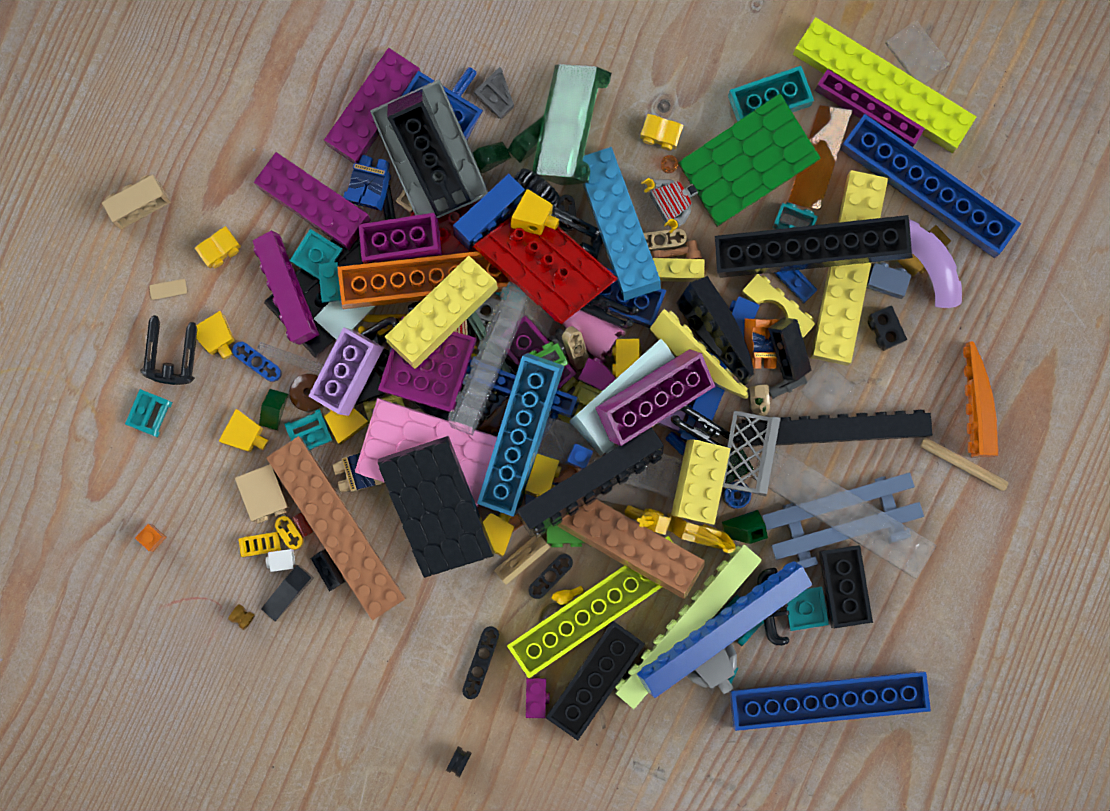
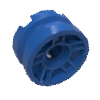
[723,481,751,509]

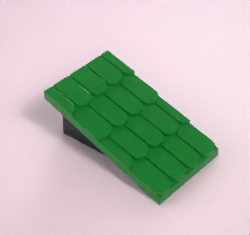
[678,94,821,227]

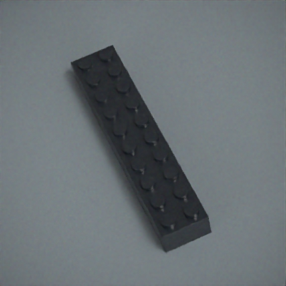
[715,215,913,278]

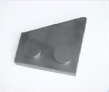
[474,67,514,120]

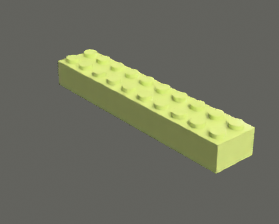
[615,545,762,709]

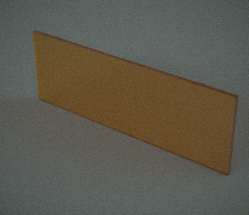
[788,105,853,210]

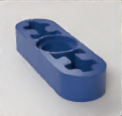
[232,342,281,382]

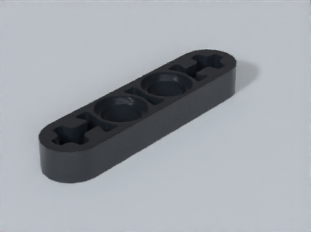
[462,626,499,699]

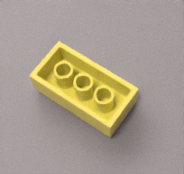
[671,440,731,525]

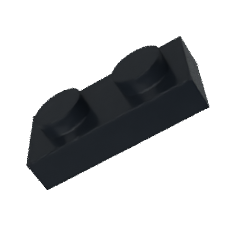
[310,549,345,592]

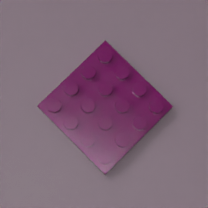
[378,316,477,413]

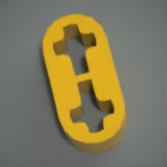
[275,516,304,550]

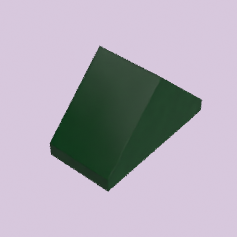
[259,389,289,431]

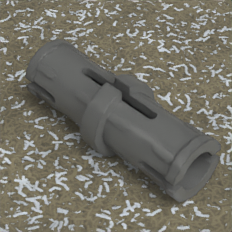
[769,376,808,399]

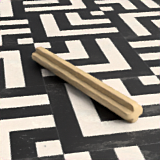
[920,438,1008,491]

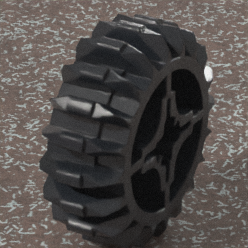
[514,168,560,207]

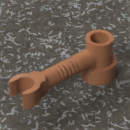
[651,240,702,259]

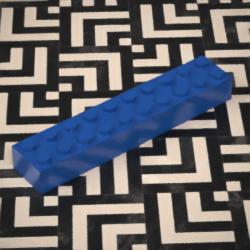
[840,114,1021,258]
[729,671,931,731]

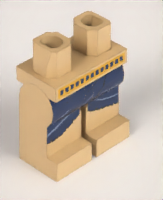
[332,452,385,493]

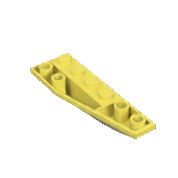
[650,309,749,399]

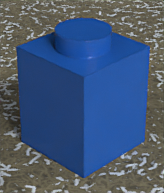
[565,443,593,470]

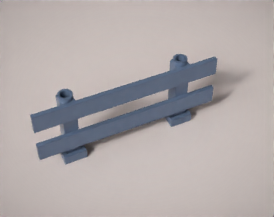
[762,473,924,569]

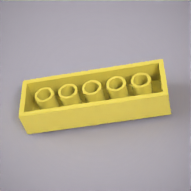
[385,256,498,369]

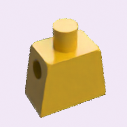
[511,189,560,235]
[196,311,235,360]
[324,407,369,445]
[219,409,269,452]
[483,512,514,557]

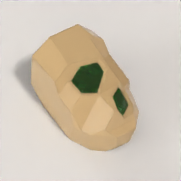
[748,385,770,416]

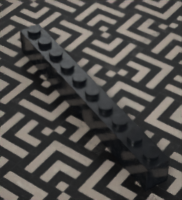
[737,410,933,448]

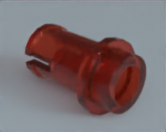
[292,512,314,538]

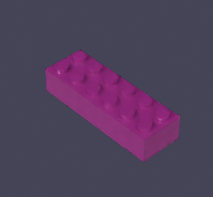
[324,48,421,164]
[254,152,371,250]
[596,349,715,446]

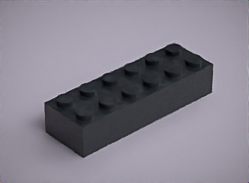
[546,621,645,741]

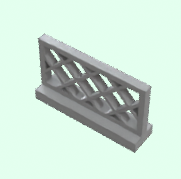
[722,411,780,496]

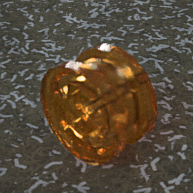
[661,155,678,174]

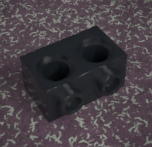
[867,305,908,351]

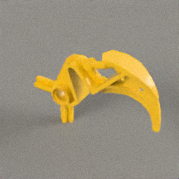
[625,505,736,553]

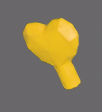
[551,586,584,605]

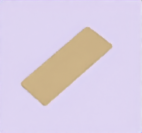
[149,279,187,300]

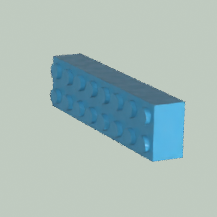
[575,147,661,301]
[477,353,564,517]

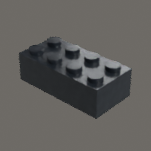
[818,545,873,629]

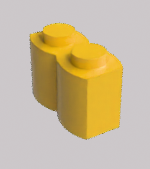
[640,114,684,151]
[195,226,241,269]

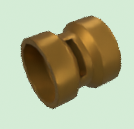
[228,604,255,631]

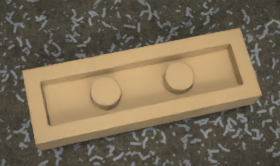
[494,536,550,585]

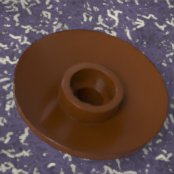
[289,374,322,412]

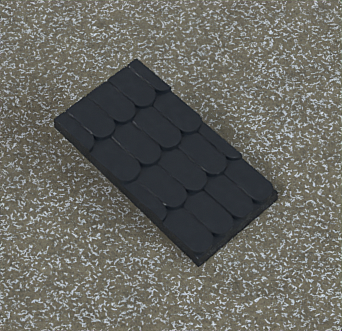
[378,436,495,578]

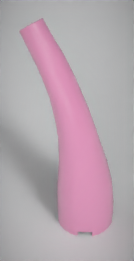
[562,304,625,362]

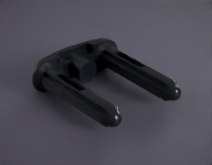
[551,207,603,260]
[140,315,198,385]

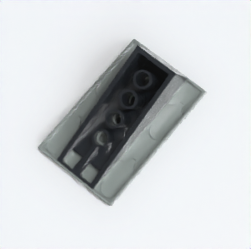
[370,79,488,218]

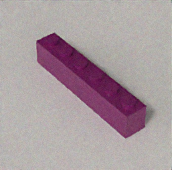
[814,69,925,147]
[252,230,319,345]

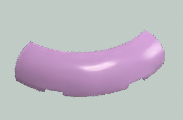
[909,219,962,308]

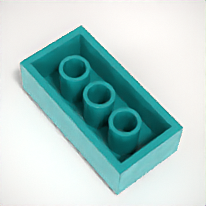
[728,66,814,122]

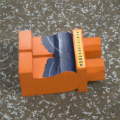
[744,319,779,369]

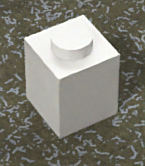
[266,549,296,572]

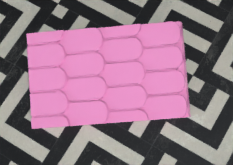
[355,398,497,507]

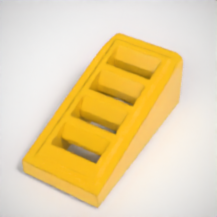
[238,532,282,558]

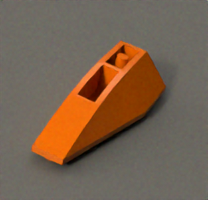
[963,341,998,458]

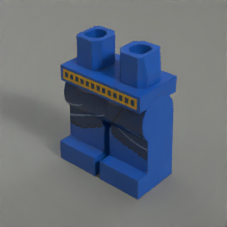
[343,155,392,211]

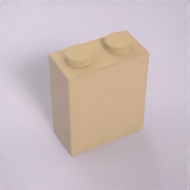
[235,464,290,524]

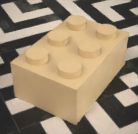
[101,175,171,229]

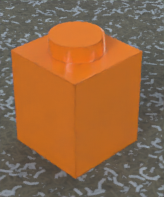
[135,524,167,552]

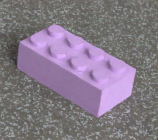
[309,327,384,416]

